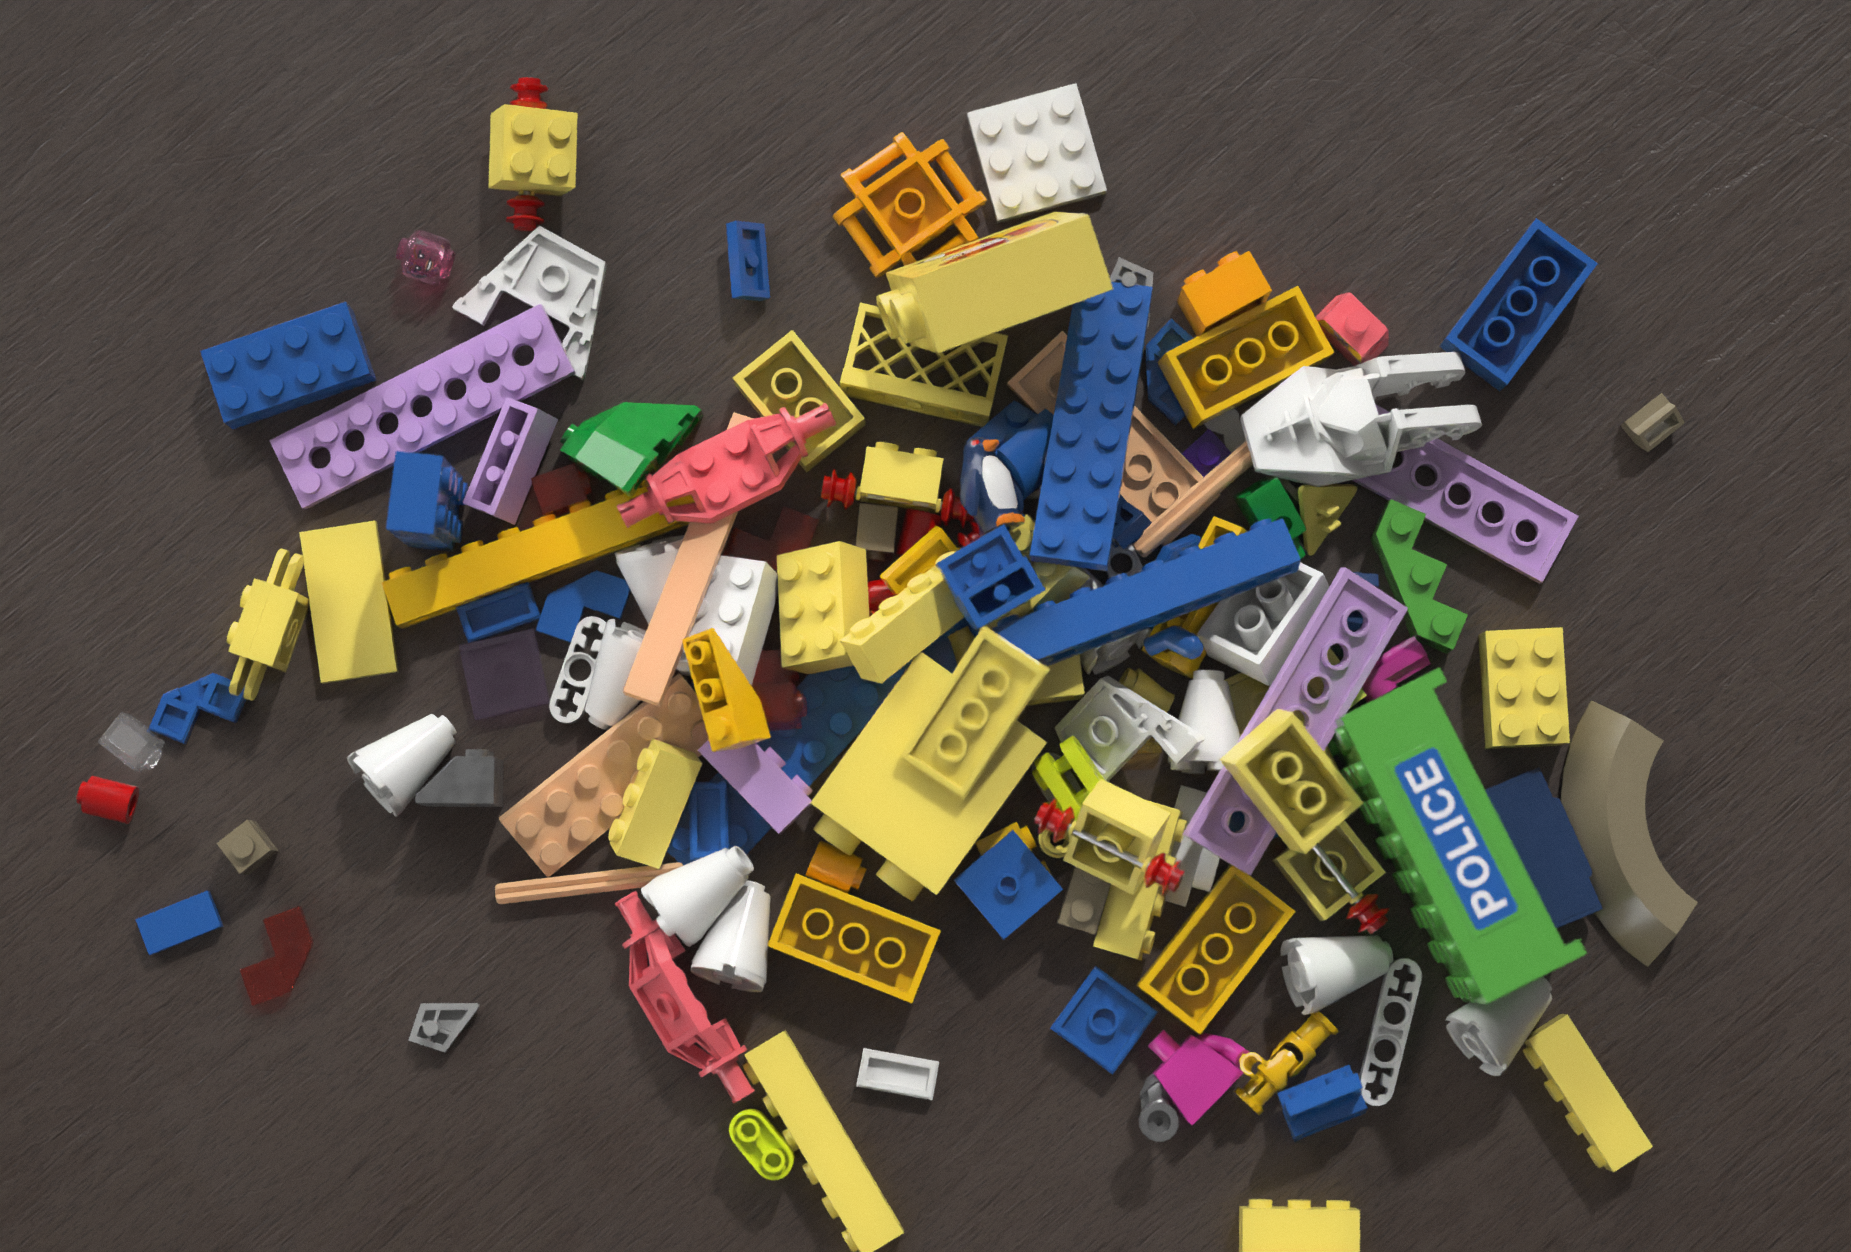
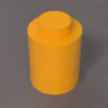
[805,841,867,894]

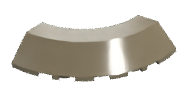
[1561,700,1698,967]

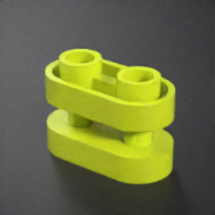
[1032,735,1105,821]
[729,1108,795,1180]

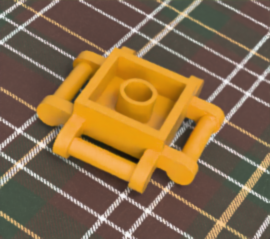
[832,132,987,278]

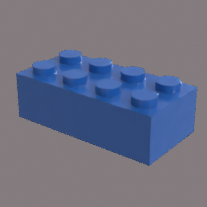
[1439,218,1598,391]
[200,302,377,429]
[386,451,468,552]

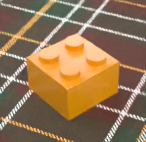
[1177,251,1272,337]

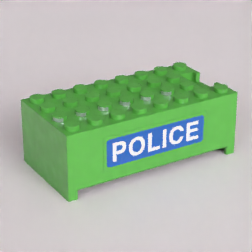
[1327,668,1587,1004]

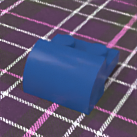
[966,400,1054,500]
[935,524,1045,630]
[1277,1065,1367,1142]

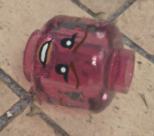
[396,230,456,285]

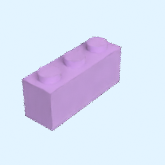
[463,397,558,525]
[698,740,813,835]

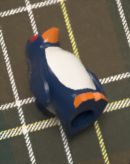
[960,437,1025,538]

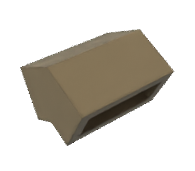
[1620,393,1685,452]

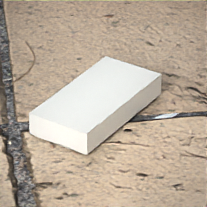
[856,1048,939,1100]

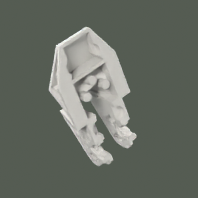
[1240,352,1482,487]

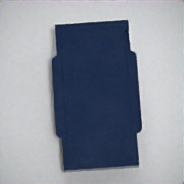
[1485,767,1603,929]

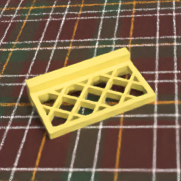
[840,303,1008,427]

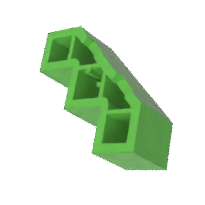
[1370,499,1468,654]

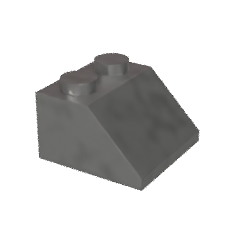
[415,749,503,807]

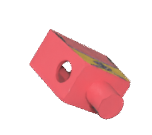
[1315,292,1389,366]

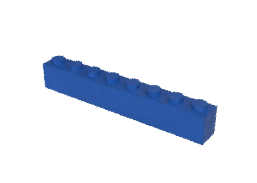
[992,518,1301,667]

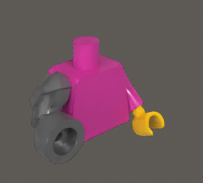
[1139,1030,1268,1142]

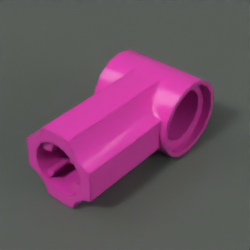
[1361,636,1431,704]

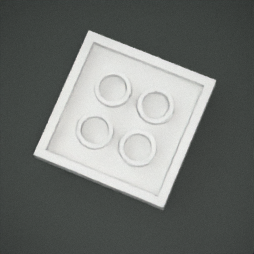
[967,83,1107,223]

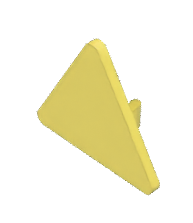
[1298,484,1357,556]

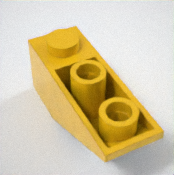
[682,628,771,752]

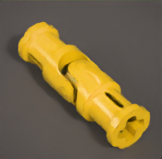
[1234,1011,1339,1115]

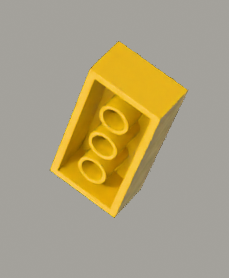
[1157,286,1334,429]
[1136,864,1295,1034]
[767,873,941,1003]

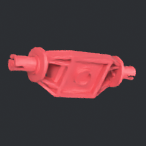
[616,403,836,528]
[615,891,755,1104]

